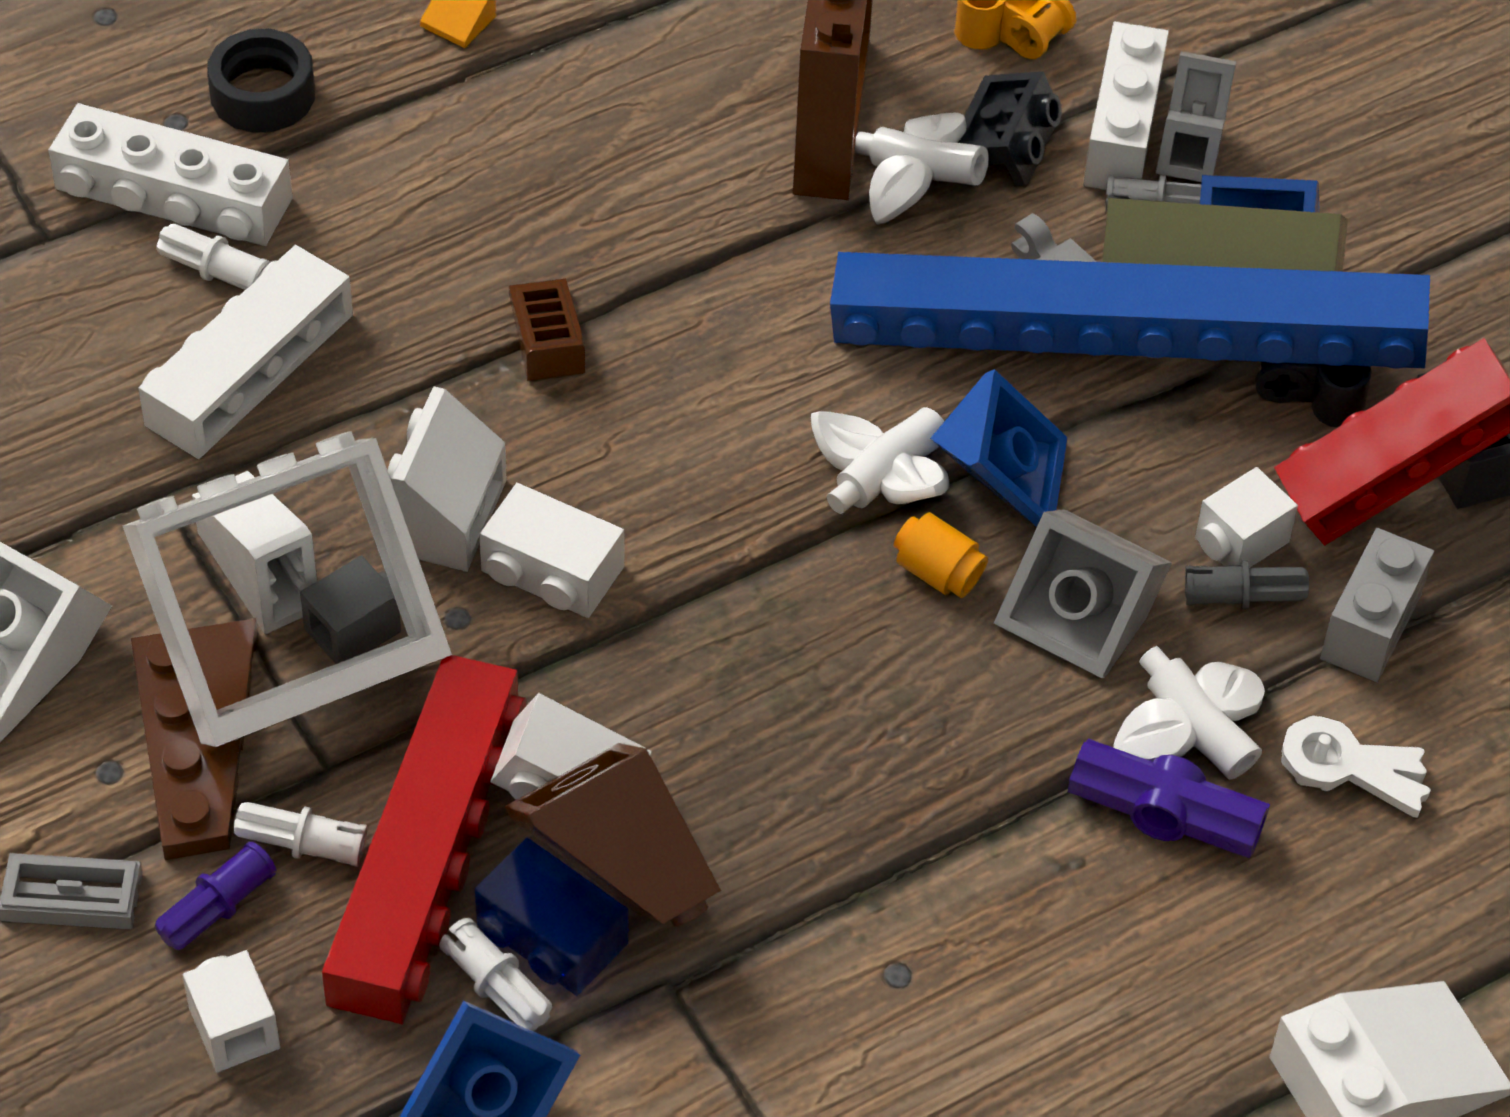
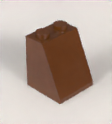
[505,743,721,926]

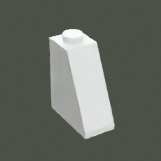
[192,471,317,635]

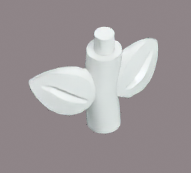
[855,113,988,225]
[811,407,950,514]
[1113,646,1265,779]

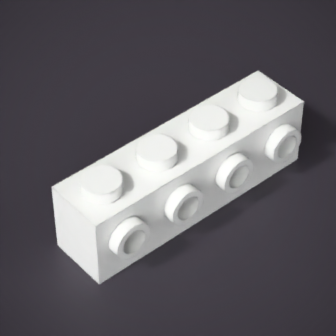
[49,103,292,246]

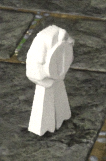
[1281,716,1431,818]

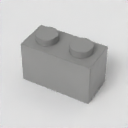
[1320,527,1434,683]

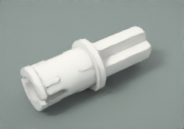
[156,224,270,290]
[234,802,368,867]
[440,918,552,1031]

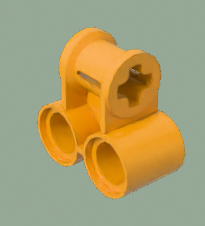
[954,0,1076,59]

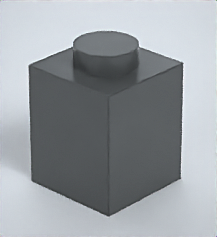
[300,555,401,664]

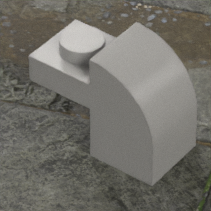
[1156,51,1237,182]

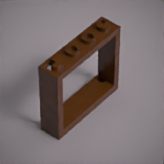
[792,0,873,201]

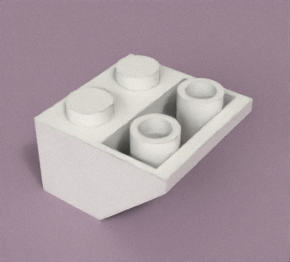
[387,386,507,572]

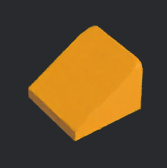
[420,0,496,48]

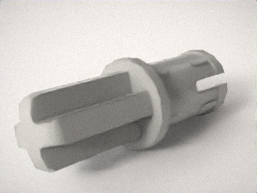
[1105,175,1201,212]

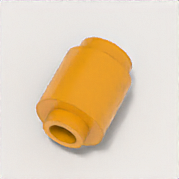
[893,512,988,598]

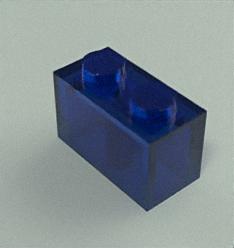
[475,837,628,996]

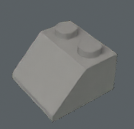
[994,509,1172,678]

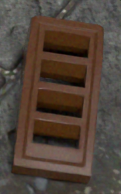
[509,278,585,381]

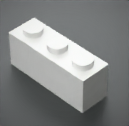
[1083,22,1169,190]

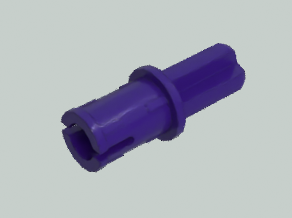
[155,842,276,950]

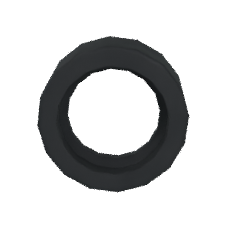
[207,28,315,133]

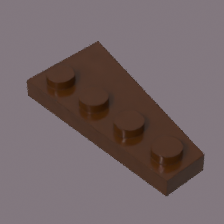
[131,618,258,860]

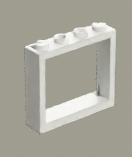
[123,431,452,747]

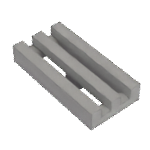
[0,853,143,929]

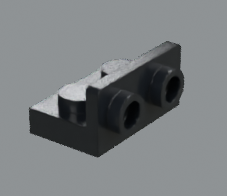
[958,71,1062,186]

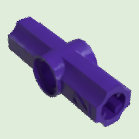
[1067,739,1270,858]

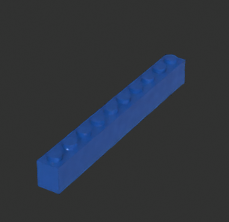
[830,252,1430,369]

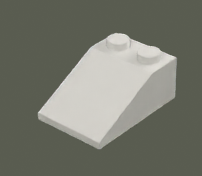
[0,542,112,742]
[1269,981,1510,1117]

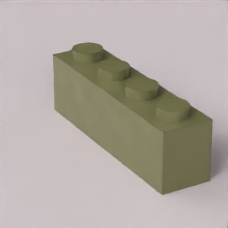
[1102,198,1348,272]

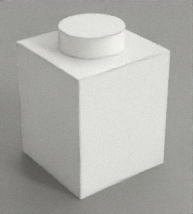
[1195,467,1298,568]
[183,950,280,1073]

